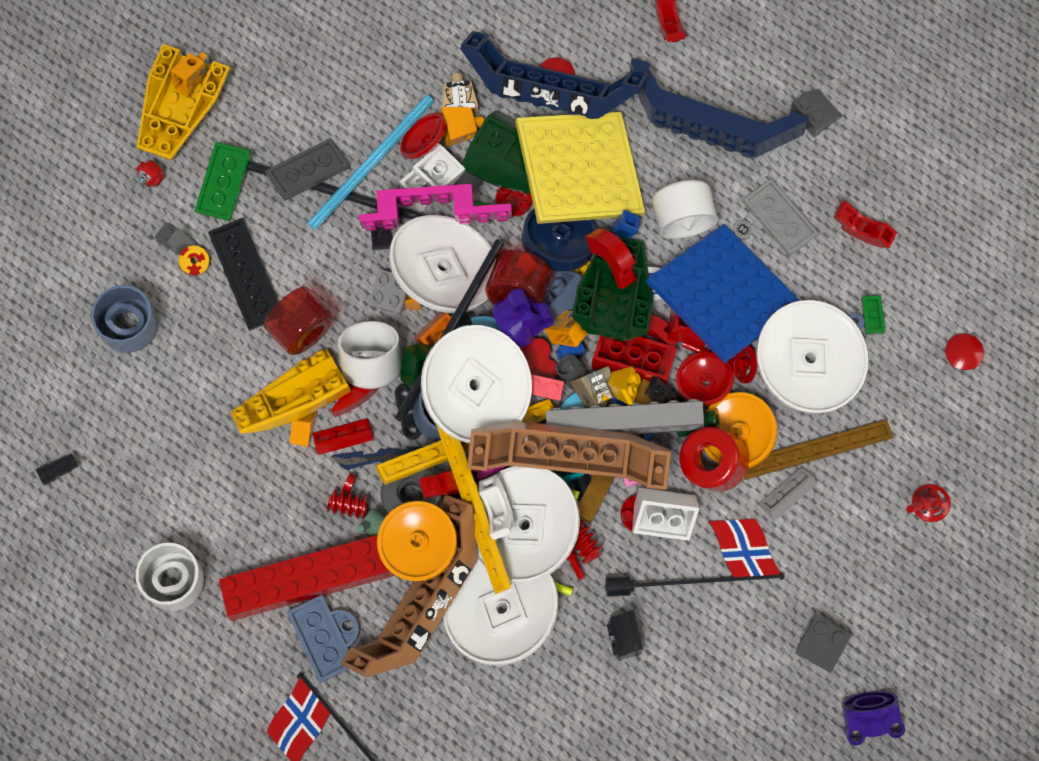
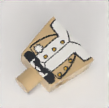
[443,73,479,114]

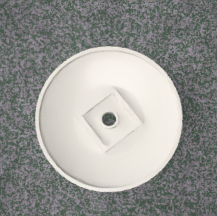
[389,215,499,313]
[756,300,868,414]
[421,325,532,443]
[476,466,580,583]
[443,562,558,666]

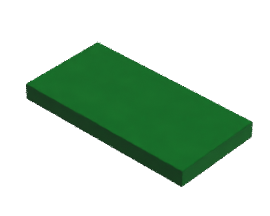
[194,141,252,222]

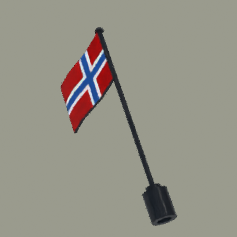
[605,519,785,597]
[267,672,375,761]

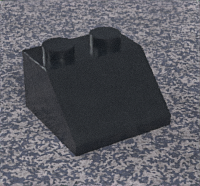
[607,610,643,660]

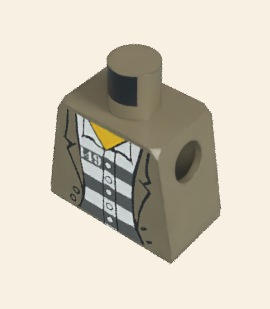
[570,366,615,408]

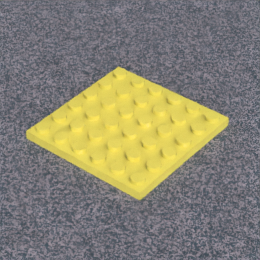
[515,112,645,224]

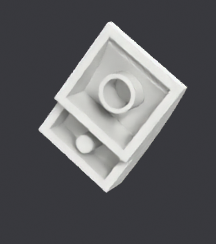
[399,144,465,212]

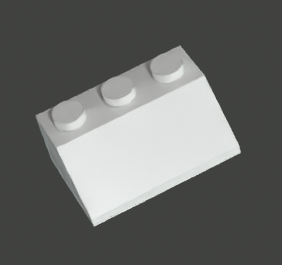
[632,488,699,541]

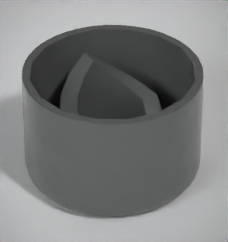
[381,468,444,515]

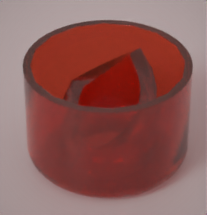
[485,250,553,304]
[263,286,333,355]

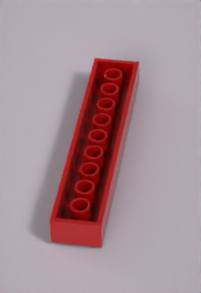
[219,535,396,621]

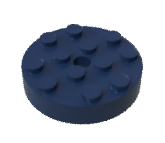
[521,209,597,271]

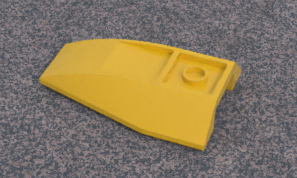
[136,44,230,160]
[230,348,351,434]

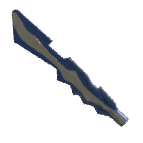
[331,447,423,470]

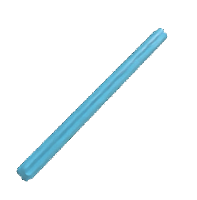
[308,95,434,230]

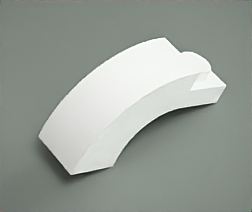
[479,474,514,540]

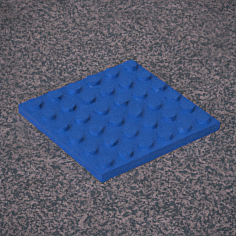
[646,224,800,364]

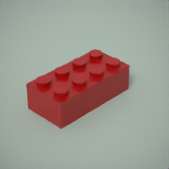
[591,336,677,385]

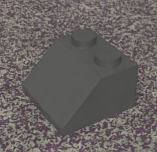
[790,89,842,137]
[795,615,851,673]

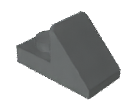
[155,223,196,255]

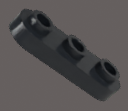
[395,384,422,440]

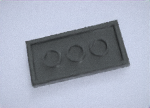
[265,138,349,201]

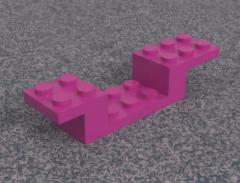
[359,184,512,231]

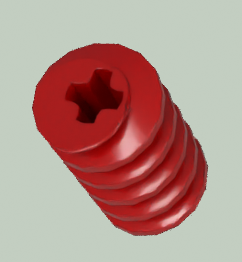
[327,489,370,519]
[574,520,602,564]

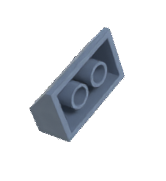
[531,271,582,320]

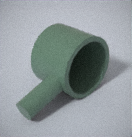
[357,508,386,537]

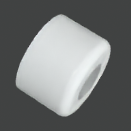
[652,180,718,239]
[338,321,402,389]
[136,543,204,611]

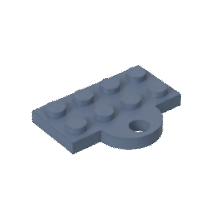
[287,595,359,684]

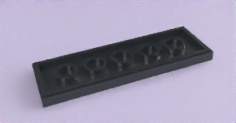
[208,218,284,331]

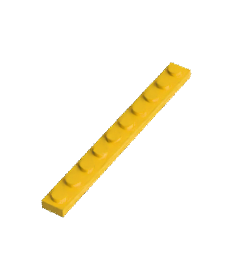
[376,399,554,485]
[436,425,511,595]

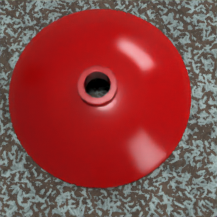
[400,113,446,159]
[676,351,734,406]

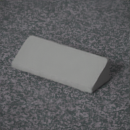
[759,466,817,521]

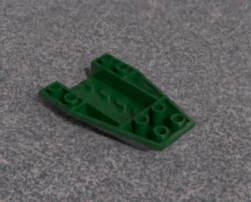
[461,110,531,195]
[572,236,653,341]

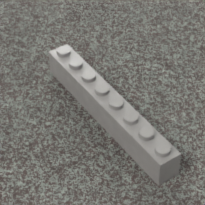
[546,399,704,434]

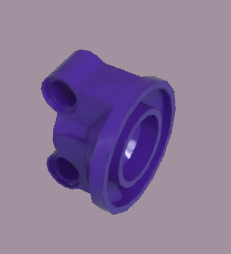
[492,289,554,348]
[842,691,905,746]

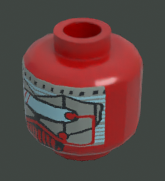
[136,160,165,188]

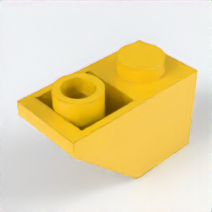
[608,366,641,405]

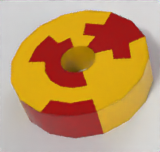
[178,245,209,276]

